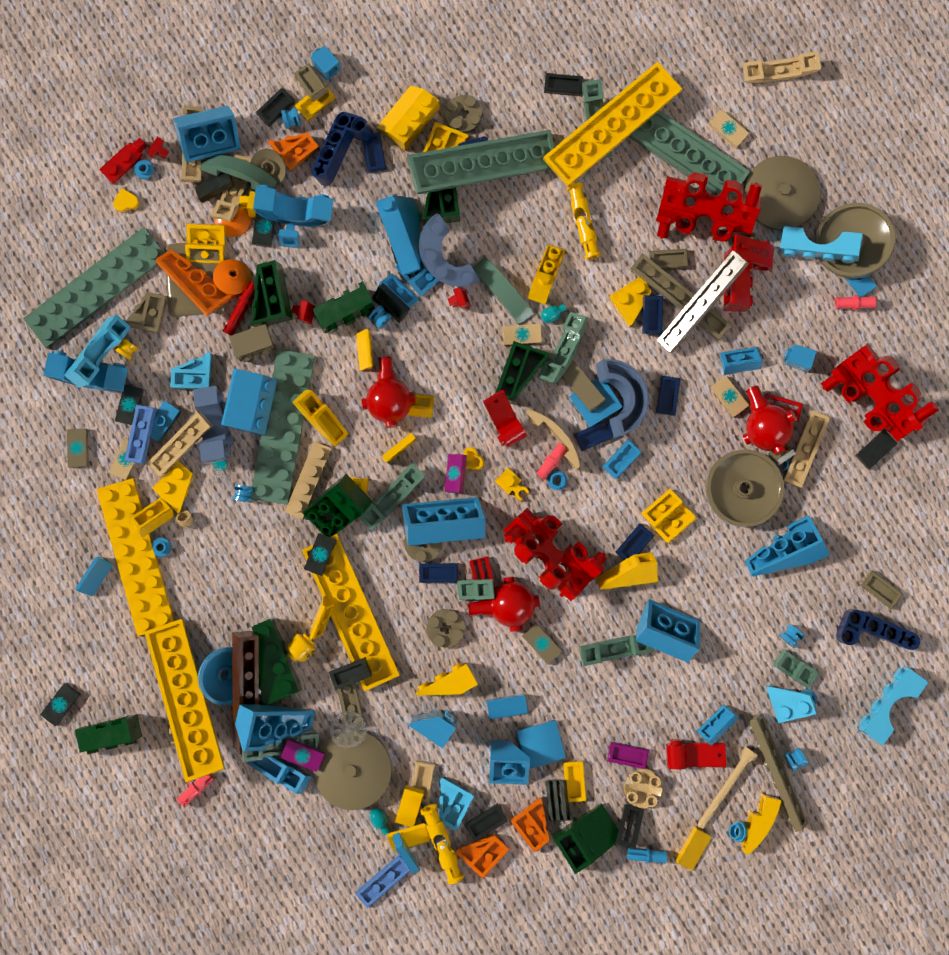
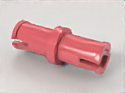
[835,295,876,310]
[536,443,568,480]
[177,774,214,807]

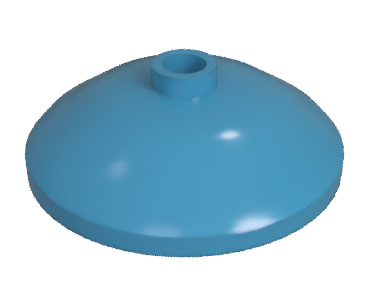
[198,647,233,705]

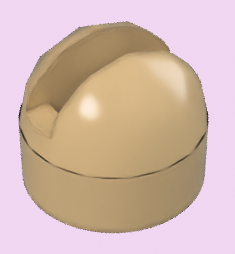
[176,511,193,528]

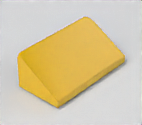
[356,329,374,371]
[407,394,435,418]
[129,497,174,537]
[309,596,335,640]
[387,823,431,851]
[675,826,712,871]

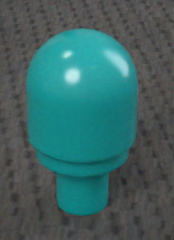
[541,303,567,323]
[369,808,391,836]

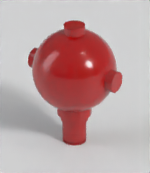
[362,357,416,428]
[743,385,797,455]
[468,576,540,632]

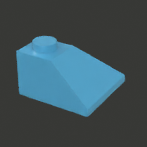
[489,740,530,785]

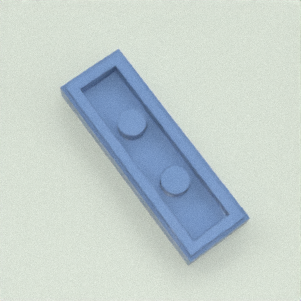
[124,405,157,465]
[355,854,410,909]

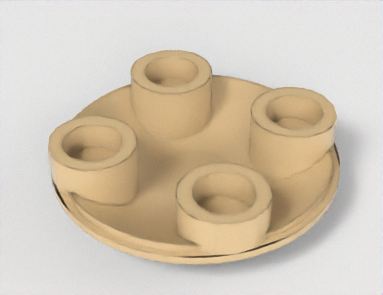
[624,769,663,809]

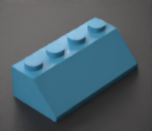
[402,497,486,546]

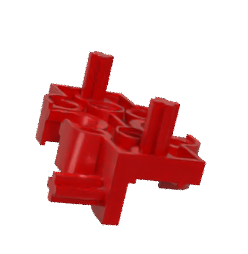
[656,173,762,242]
[821,343,940,441]
[503,508,607,601]

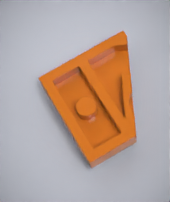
[268,133,320,172]
[510,797,550,853]
[455,834,509,879]

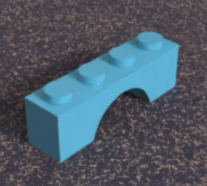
[780,226,863,263]
[64,314,131,388]
[858,667,929,746]

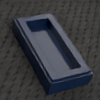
[363,132,387,173]
[642,295,663,334]
[656,376,681,416]
[574,418,613,452]
[615,523,655,560]
[419,563,458,583]

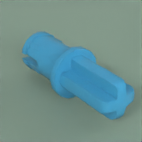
[627,847,667,864]

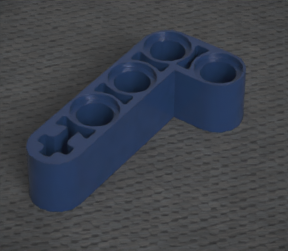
[311,112,373,186]
[836,609,920,650]

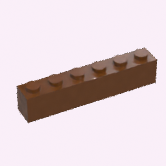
[232,631,259,754]

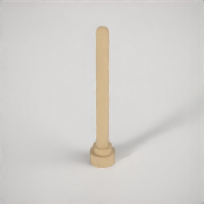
[698,746,759,829]

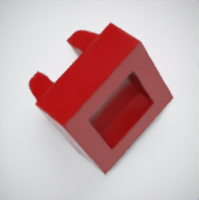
[147,136,169,160]
[448,287,471,309]
[291,300,316,325]

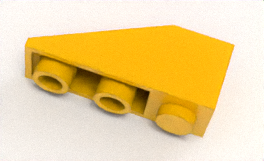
[528,244,565,305]
[597,552,658,590]
[416,662,478,696]

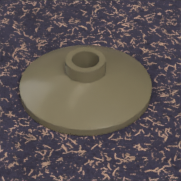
[251,149,286,186]

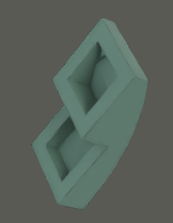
[457,579,495,600]
[773,649,819,689]

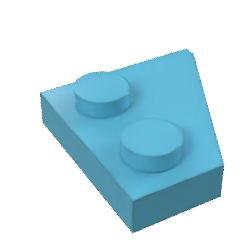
[170,353,212,390]
[766,685,817,723]
[439,777,475,831]

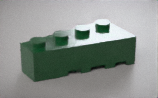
[252,618,302,705]

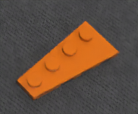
[156,249,236,317]

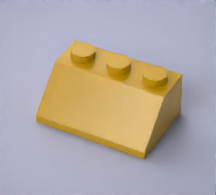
[376,85,440,151]

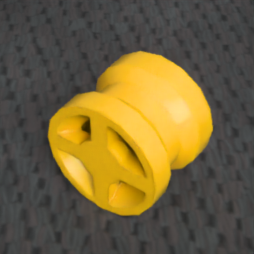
[114,338,139,360]

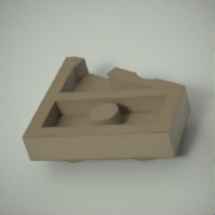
[124,292,168,334]

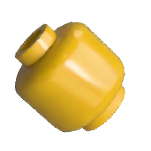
[286,633,316,662]

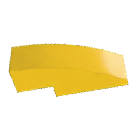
[293,390,349,446]
[742,794,781,854]

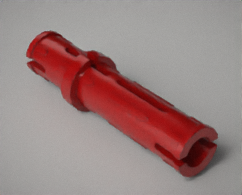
[222,281,255,336]

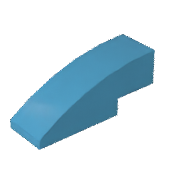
[247,756,312,794]

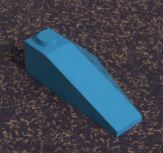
[375,195,421,276]
[745,515,830,577]
[235,704,315,751]

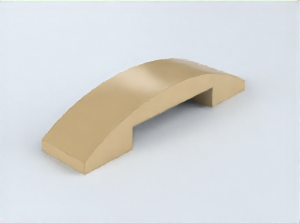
[742,51,821,83]
[212,154,252,222]
[525,409,580,471]

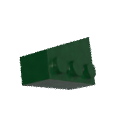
[422,187,460,226]
[250,260,293,327]
[313,281,375,333]
[495,341,550,404]
[75,714,142,755]

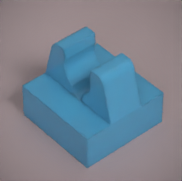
[278,224,300,248]

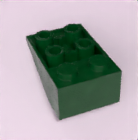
[302,473,373,537]
[552,803,623,874]

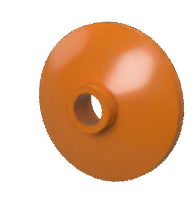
[215,207,252,237]
[213,259,251,295]

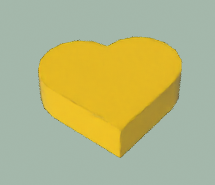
[113,188,139,212]
[463,447,484,470]

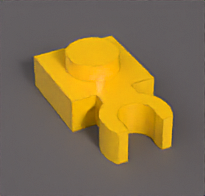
[495,468,529,501]

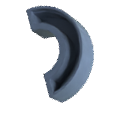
[419,213,480,287]
[595,359,649,438]
[193,386,234,464]

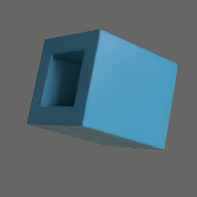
[310,45,341,80]
[784,344,817,372]

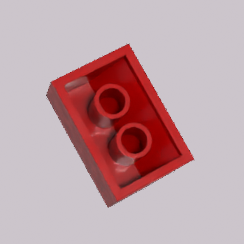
[724,246,753,312]

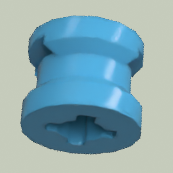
[281,107,301,129]
[368,305,392,329]
[233,485,254,503]
[779,624,805,648]
[784,748,808,772]

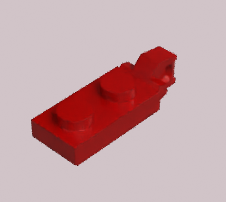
[99,138,148,184]

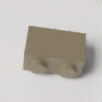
[229,324,275,362]

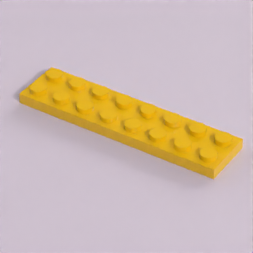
[543,61,682,187]
[96,478,175,637]
[302,534,400,692]
[144,619,226,783]

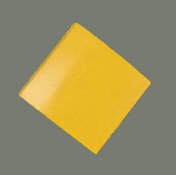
[185,223,226,264]
[641,489,697,544]

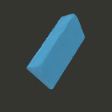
[376,274,419,308]
[720,347,762,375]
[75,557,113,596]
[487,694,528,719]

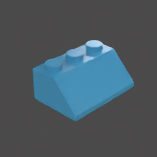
[173,106,241,163]
[221,369,277,435]
[636,599,700,663]
[409,710,457,749]

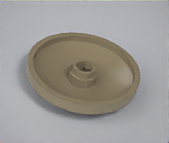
[744,156,820,231]
[815,203,895,279]
[705,449,784,527]
[314,730,392,810]

